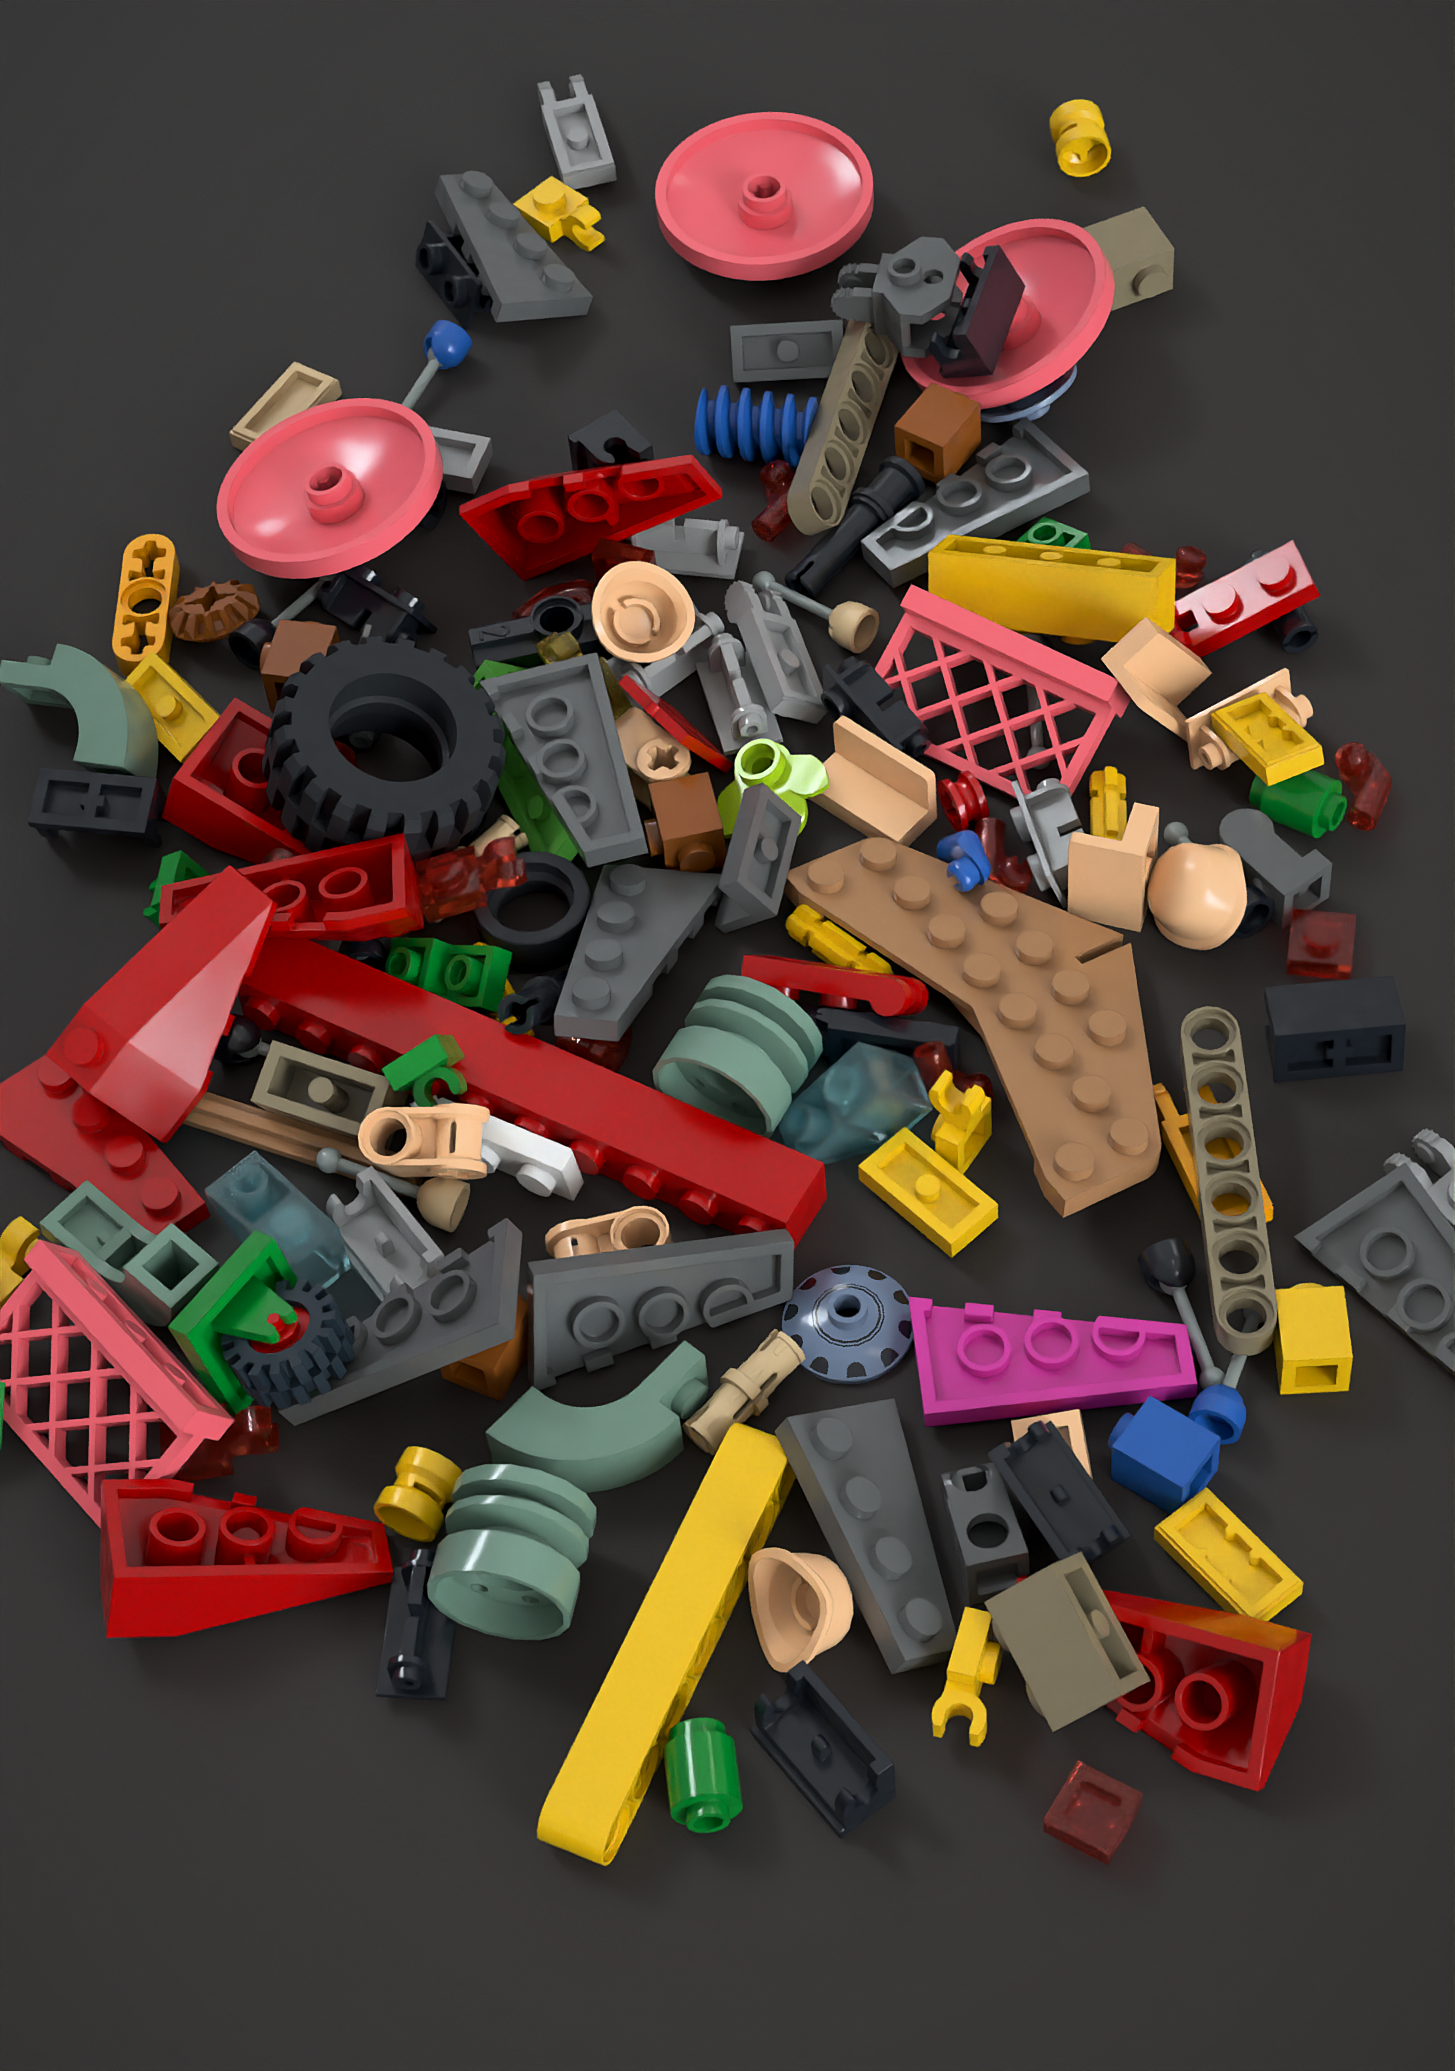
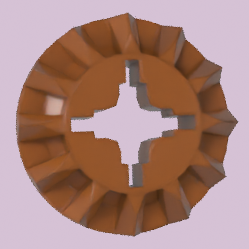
[168,579,261,642]

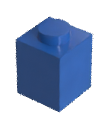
[1107,1396,1221,1515]

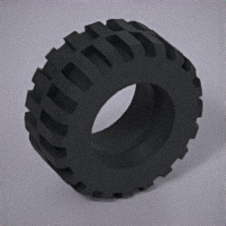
[262,636,506,873]

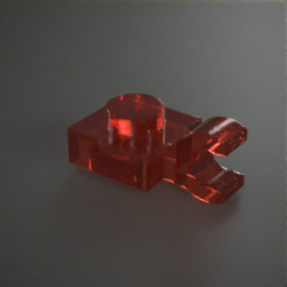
[416,837,527,923]
[160,1403,280,1482]

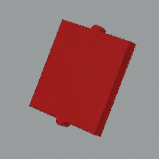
[618,675,734,774]

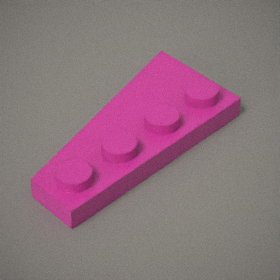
[909,1297,1197,1427]

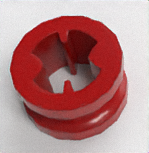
[937,770,989,832]

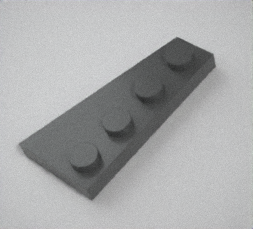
[434,171,593,322]
[861,417,1090,588]
[480,652,648,867]
[554,864,723,1041]
[1294,1163,1455,1377]
[278,1218,522,1426]
[527,1228,794,1390]
[774,1398,957,1674]

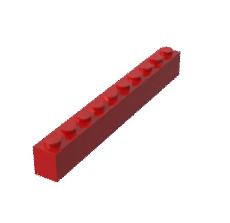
[238,937,827,1250]

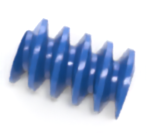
[694,385,818,468]

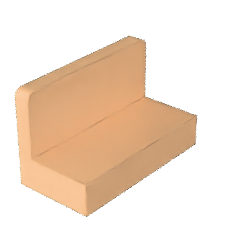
[1101,617,1212,742]
[808,715,937,847]
[1068,802,1159,932]

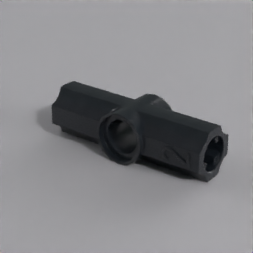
[467,596,607,671]

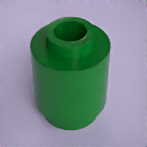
[1249,770,1347,838]
[663,1718,743,1833]

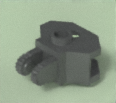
[830,237,963,358]

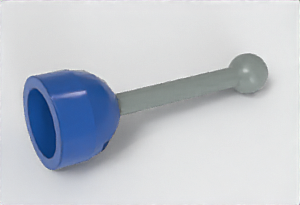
[401,320,472,409]
[1188,1308,1265,1444]

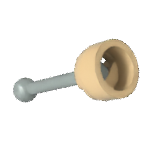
[752,571,879,653]
[316,1147,470,1232]

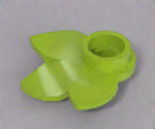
[717,738,830,839]

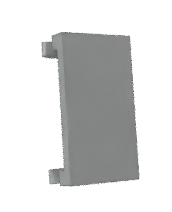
[326,1165,444,1304]

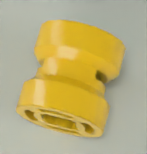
[1049,99,1111,177]
[373,1446,463,1542]

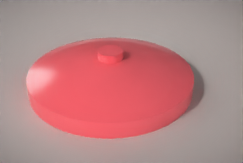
[655,112,874,281]
[901,219,1115,409]
[216,398,443,579]

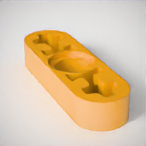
[112,534,180,677]

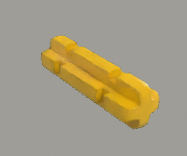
[1089,766,1127,841]
[785,904,894,974]

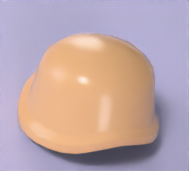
[591,561,695,663]
[1147,843,1247,951]
[748,1547,853,1672]

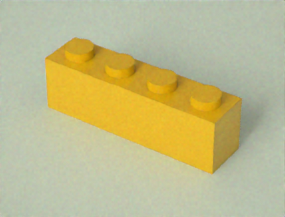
[928,534,1176,645]

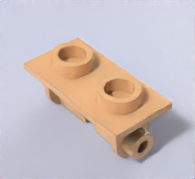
[1185,668,1313,770]

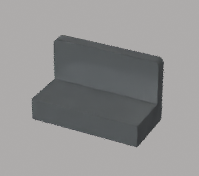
[730,320,844,383]
[715,782,802,933]

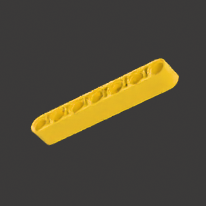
[537,1422,796,1866]

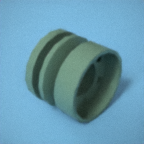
[652,974,823,1139]
[427,1464,597,1640]

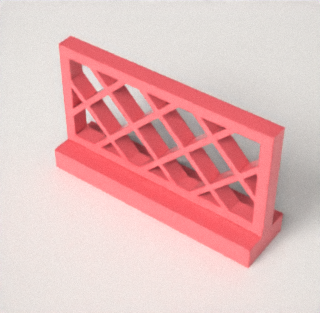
[875,584,1132,800]
[0,1239,235,1529]

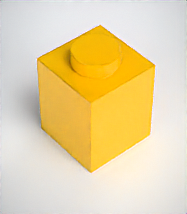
[1274,1283,1353,1394]

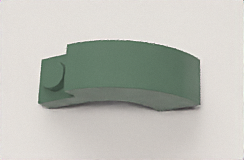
[0,643,158,778]
[39,1180,219,1327]
[485,1340,710,1493]

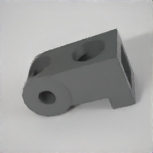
[1219,808,1332,929]
[939,1462,1030,1605]

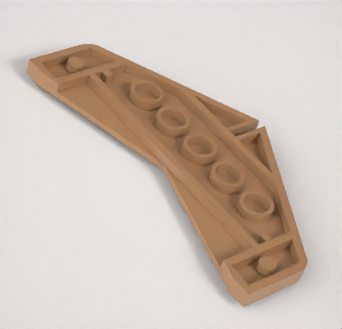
[783,837,1161,1218]

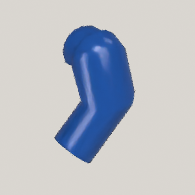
[936,830,991,892]

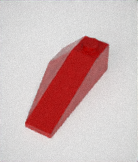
[459,454,722,581]
[162,697,313,865]
[159,833,424,942]
[45,865,278,1143]
[100,1479,393,1638]
[1016,1575,1312,1792]

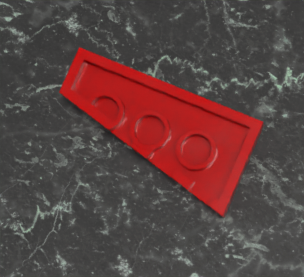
[0,1055,210,1235]

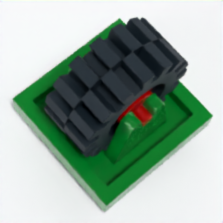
[168,1230,355,1418]

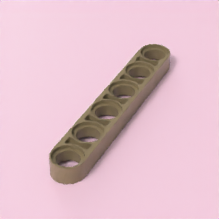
[787,319,899,536]
[1180,1006,1278,1356]

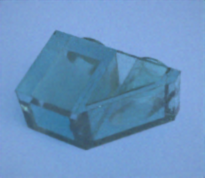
[778,1042,933,1165]
[205,1150,351,1289]

